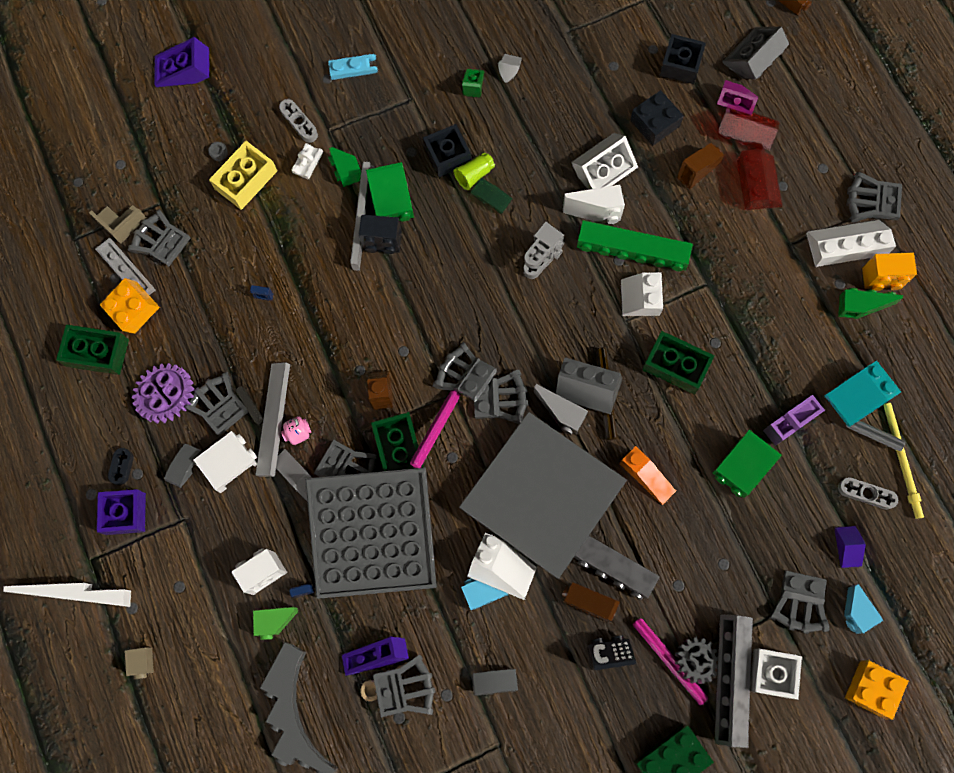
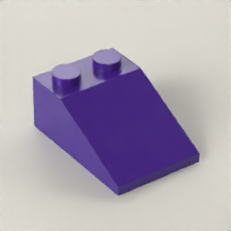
[155,37,209,87]

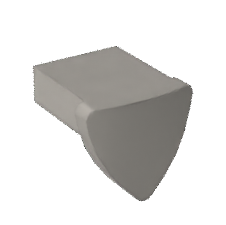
[498,54,522,83]

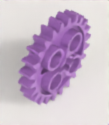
[132,363,194,424]

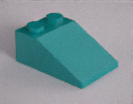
[825,361,901,427]

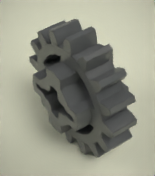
[675,637,718,684]

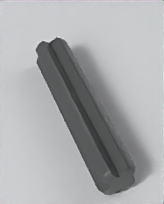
[846,420,906,451]

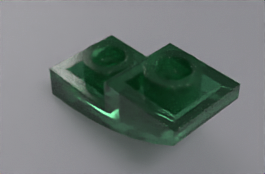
[470,178,513,214]

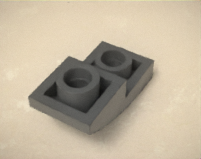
[164,443,202,488]
[472,669,518,696]

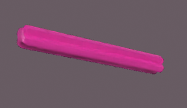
[410,390,460,468]
[633,618,708,705]

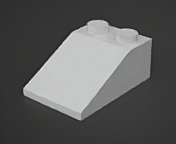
[563,185,625,224]
[467,533,537,600]

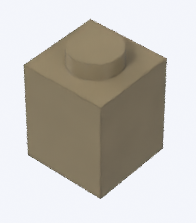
[125,648,154,680]

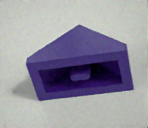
[834,526,866,568]

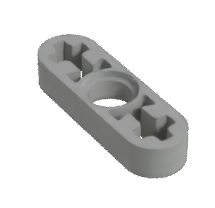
[279,99,318,143]
[838,478,898,510]

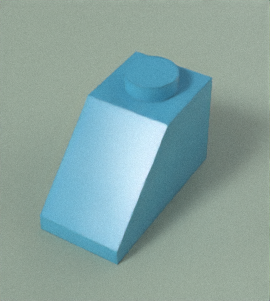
[461,578,508,611]
[844,584,883,634]

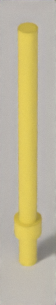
[883,403,924,519]

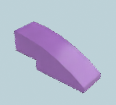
[763,395,825,446]

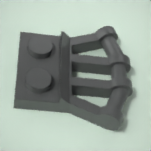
[846,172,902,223]
[128,209,190,267]
[433,342,497,402]
[474,370,528,424]
[184,372,249,436]
[314,440,380,477]
[769,571,829,634]
[373,654,436,717]

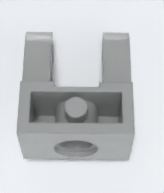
[524,222,564,279]

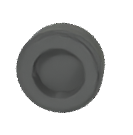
[208,142,228,161]

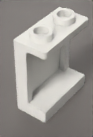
[194,431,257,493]

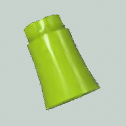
[453,153,495,190]

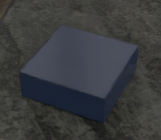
[250,285,274,301]
[290,584,314,598]

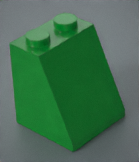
[366,162,414,222]
[712,430,782,498]

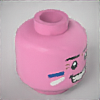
[281,417,311,445]

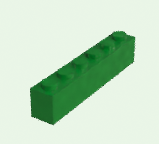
[577,220,693,271]

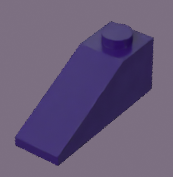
[342,637,409,676]

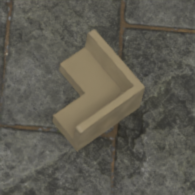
[89,205,147,244]

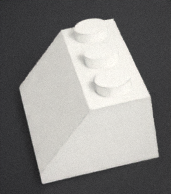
[571,133,638,190]

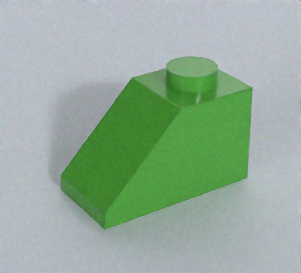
[253,607,298,640]

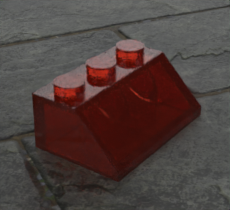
[718,107,779,151]
[737,149,782,210]

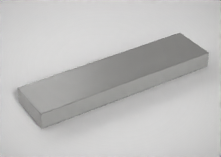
[96,238,156,295]

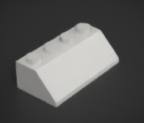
[806,220,896,267]

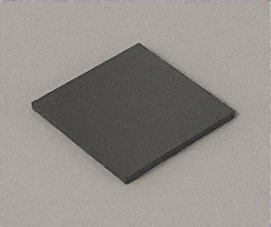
[459,412,627,579]
[305,467,437,599]

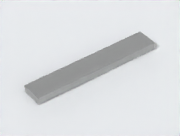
[350,162,372,271]
[256,362,290,477]

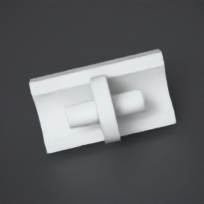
[292,143,323,179]

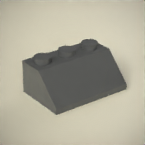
[723,27,789,80]
[556,358,622,415]

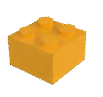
[862,253,917,291]
[100,278,160,334]
[845,660,908,720]

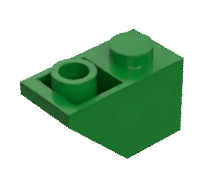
[328,147,362,187]

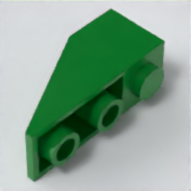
[839,288,903,319]

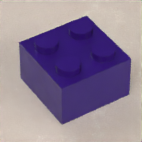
[97,489,146,535]

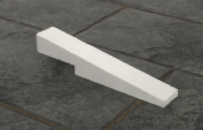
[4,583,131,607]

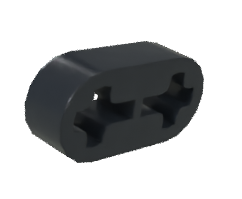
[108,448,134,485]

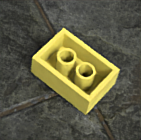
[209,141,277,210]

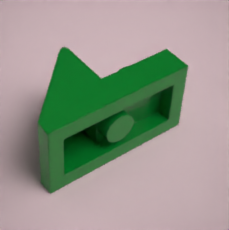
[462,69,484,97]

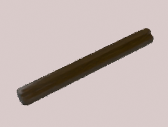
[595,347,617,441]

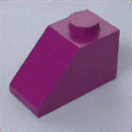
[717,80,758,115]

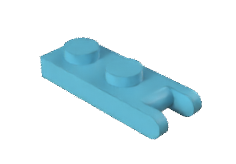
[329,54,378,80]

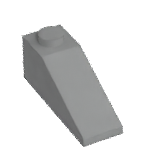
[534,384,588,435]
[276,449,312,501]

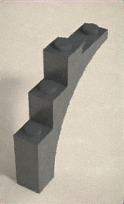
[261,642,338,773]

